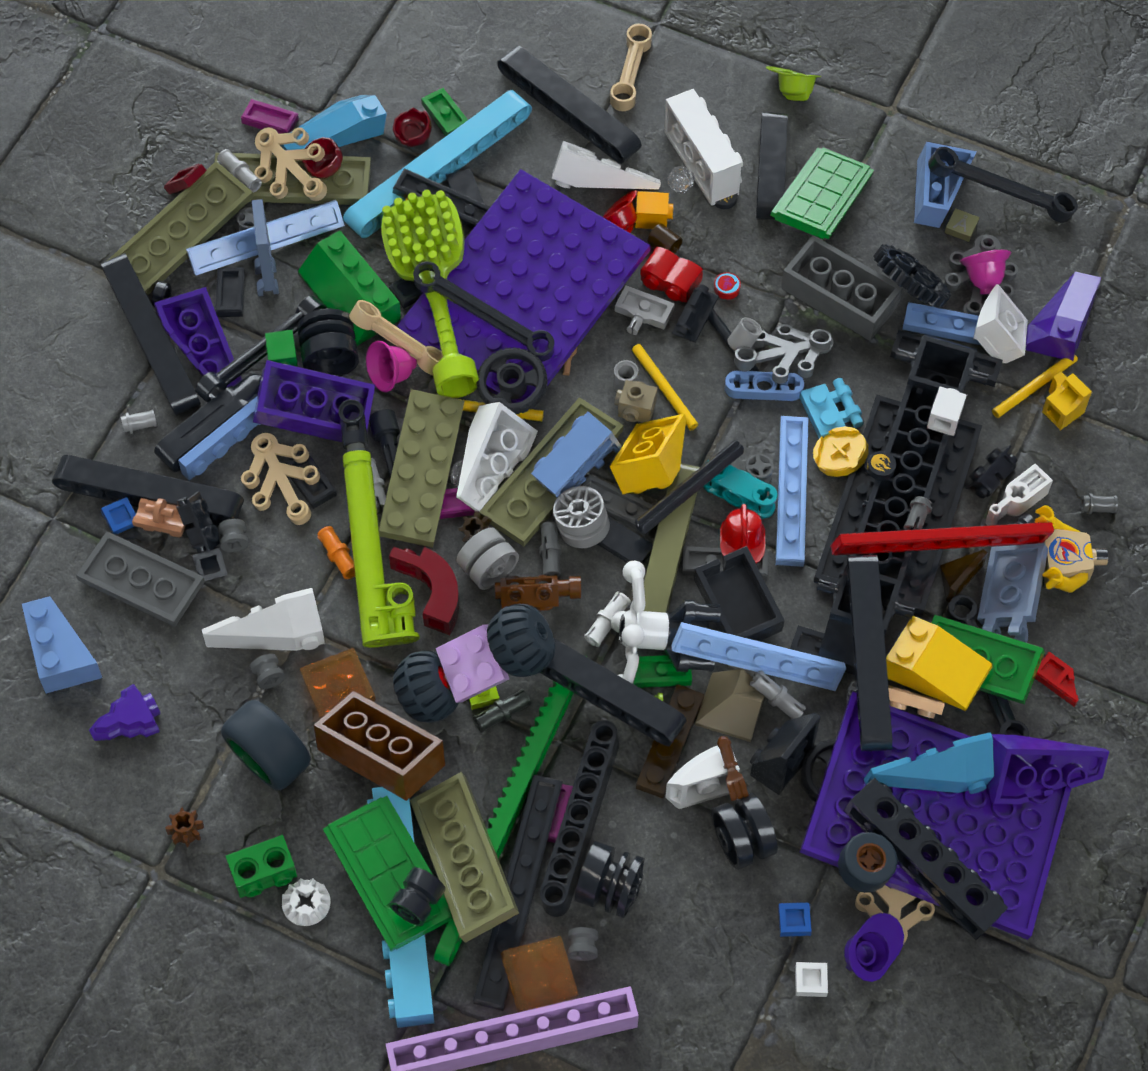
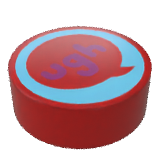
[714,272,741,300]

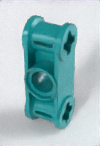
[703,460,777,519]

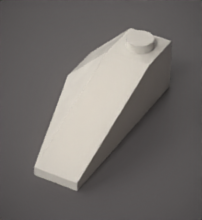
[552,141,661,189]
[457,402,538,512]
[202,588,325,651]

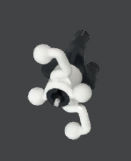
[611,561,721,684]

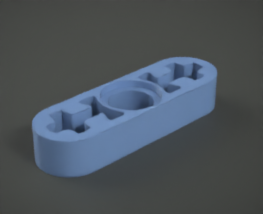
[725,371,804,401]

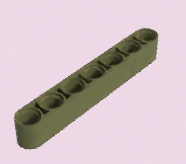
[643,463,700,613]

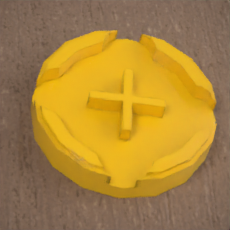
[813,426,868,477]

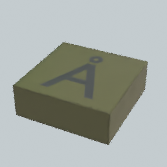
[945,208,980,242]

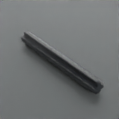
[635,440,744,534]

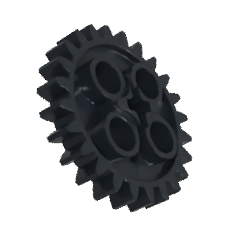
[873,244,951,308]

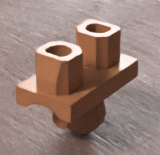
[132,498,186,538]

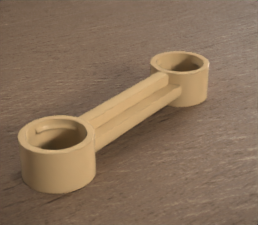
[610,24,652,111]
[349,300,443,375]

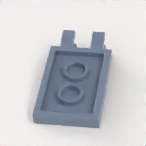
[252,199,279,296]
[977,543,1048,643]

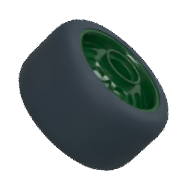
[221,700,311,790]

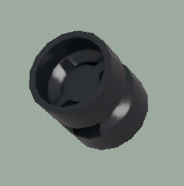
[389,867,446,926]

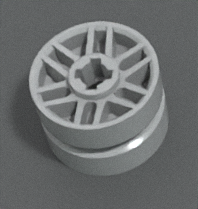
[553,486,610,548]
[456,528,519,590]

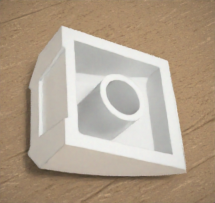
[973,284,1028,363]
[665,746,739,809]

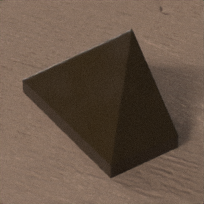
[940,549,988,603]

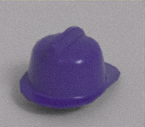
[844,913,904,982]

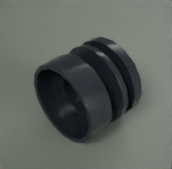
[297,308,359,377]
[574,841,645,918]

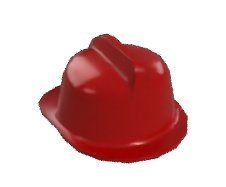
[602,190,638,233]
[720,504,765,563]

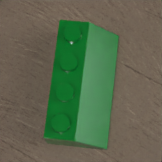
[298,230,401,346]

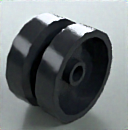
[711,793,778,869]

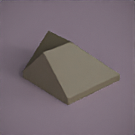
[695,669,765,742]

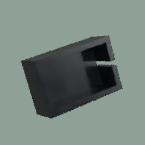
[694,546,785,641]

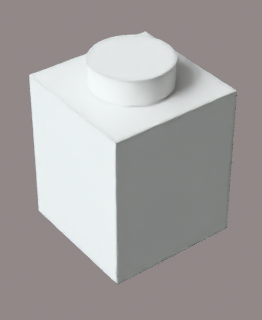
[927,387,967,436]

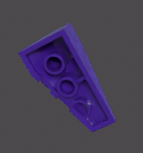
[1025,271,1101,361]
[154,287,242,388]
[988,734,1110,804]

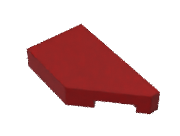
[1035,652,1079,707]

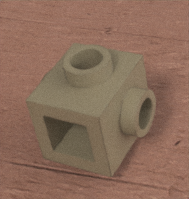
[614,380,658,423]

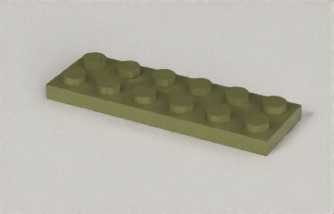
[215,153,371,205]
[107,162,254,296]
[379,389,465,548]
[479,397,624,547]
[410,772,519,943]

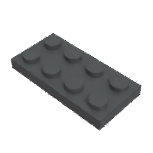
[76,531,205,627]

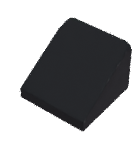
[192,547,228,581]

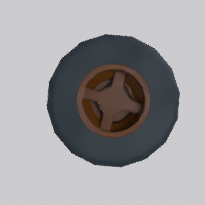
[838,832,898,893]

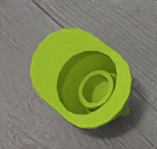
[766,66,822,101]

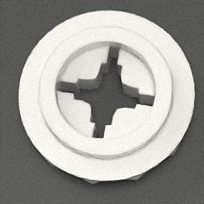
[282,878,331,926]

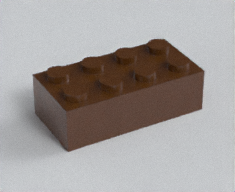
[314,691,445,801]

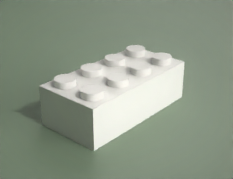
[664,89,743,206]

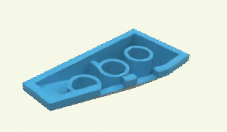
[281,95,387,150]
[864,732,994,794]

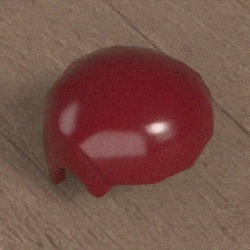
[392,107,432,147]
[302,137,343,179]

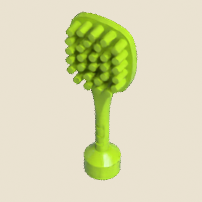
[381,190,479,398]

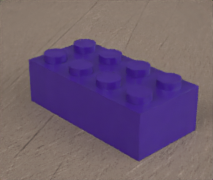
[253,360,375,442]

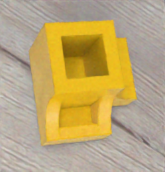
[1042,372,1092,430]

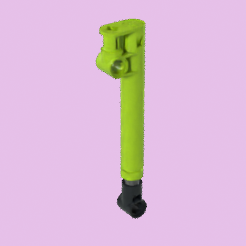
[338,399,420,648]

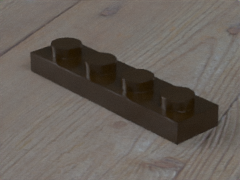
[636,684,704,798]

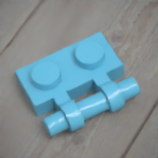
[800,378,864,439]

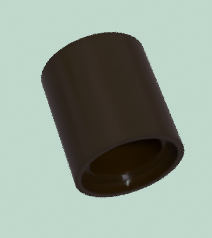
[647,223,683,254]

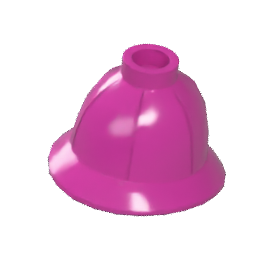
[960,250,1011,294]
[366,341,417,393]

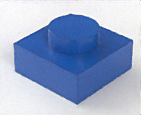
[101,497,136,535]
[778,903,812,937]

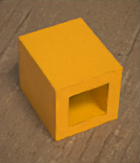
[635,191,673,229]

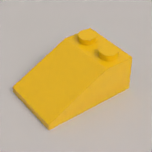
[610,414,686,494]
[886,616,992,711]

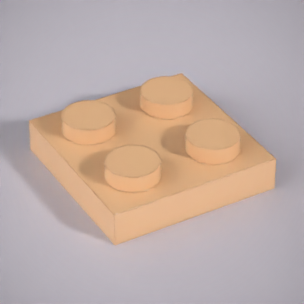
[888,685,945,719]

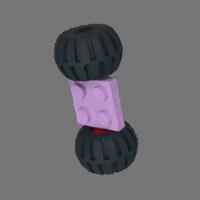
[393,604,555,723]

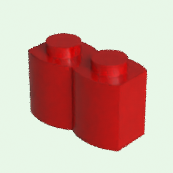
[641,247,703,302]

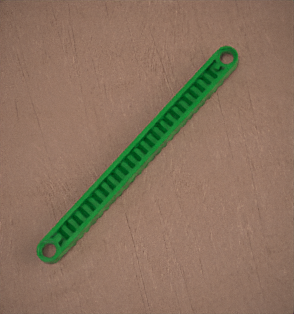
[434,655,587,967]

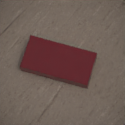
[164,164,207,195]

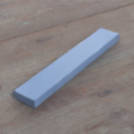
[186,200,345,275]
[775,416,808,567]
[671,622,846,691]

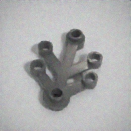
[944,235,1018,316]
[734,324,834,384]

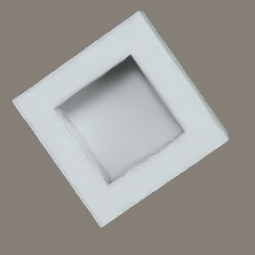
[795,962,828,997]

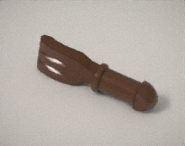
[717,736,749,801]

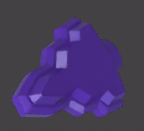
[89,684,161,741]

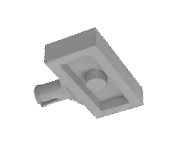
[615,285,675,335]

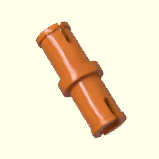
[317,526,355,580]

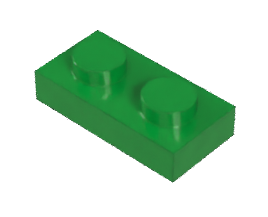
[421,88,468,136]
[633,655,692,688]

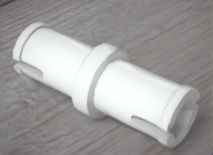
[584,591,631,647]

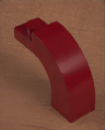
[389,547,459,636]

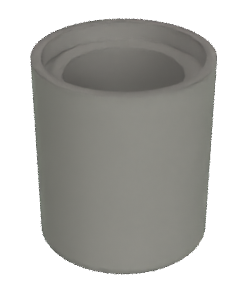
[728,317,762,351]
[613,360,638,392]

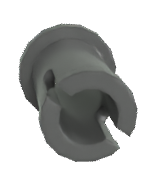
[1080,493,1118,515]
[904,496,932,530]

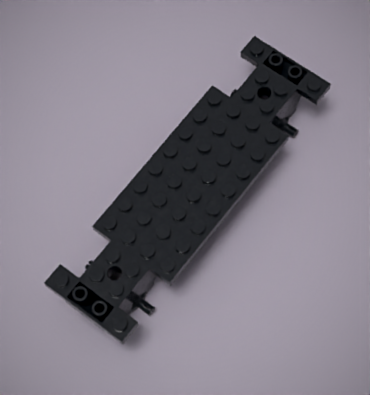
[790,330,1003,688]

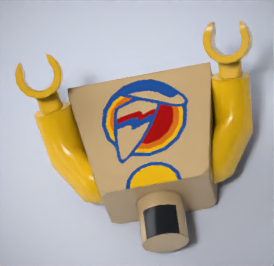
[1035,505,1108,593]

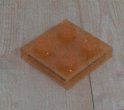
[300,647,376,719]
[501,936,579,1013]

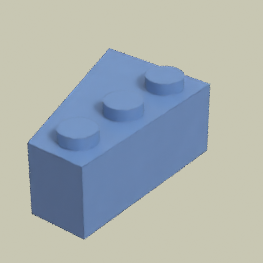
[914,142,976,228]
[531,412,622,498]
[22,596,102,693]

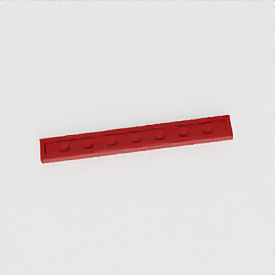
[831,522,1054,555]

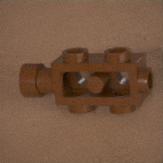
[495,575,581,611]

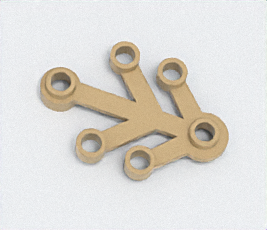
[254,128,327,201]
[241,433,320,525]
[855,885,935,945]

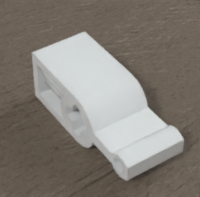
[985,464,1053,526]

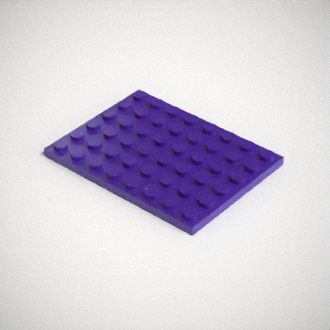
[397,169,651,403]
[799,692,1072,940]

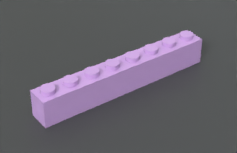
[386,986,638,1071]

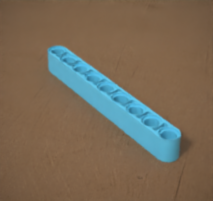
[343,90,532,238]

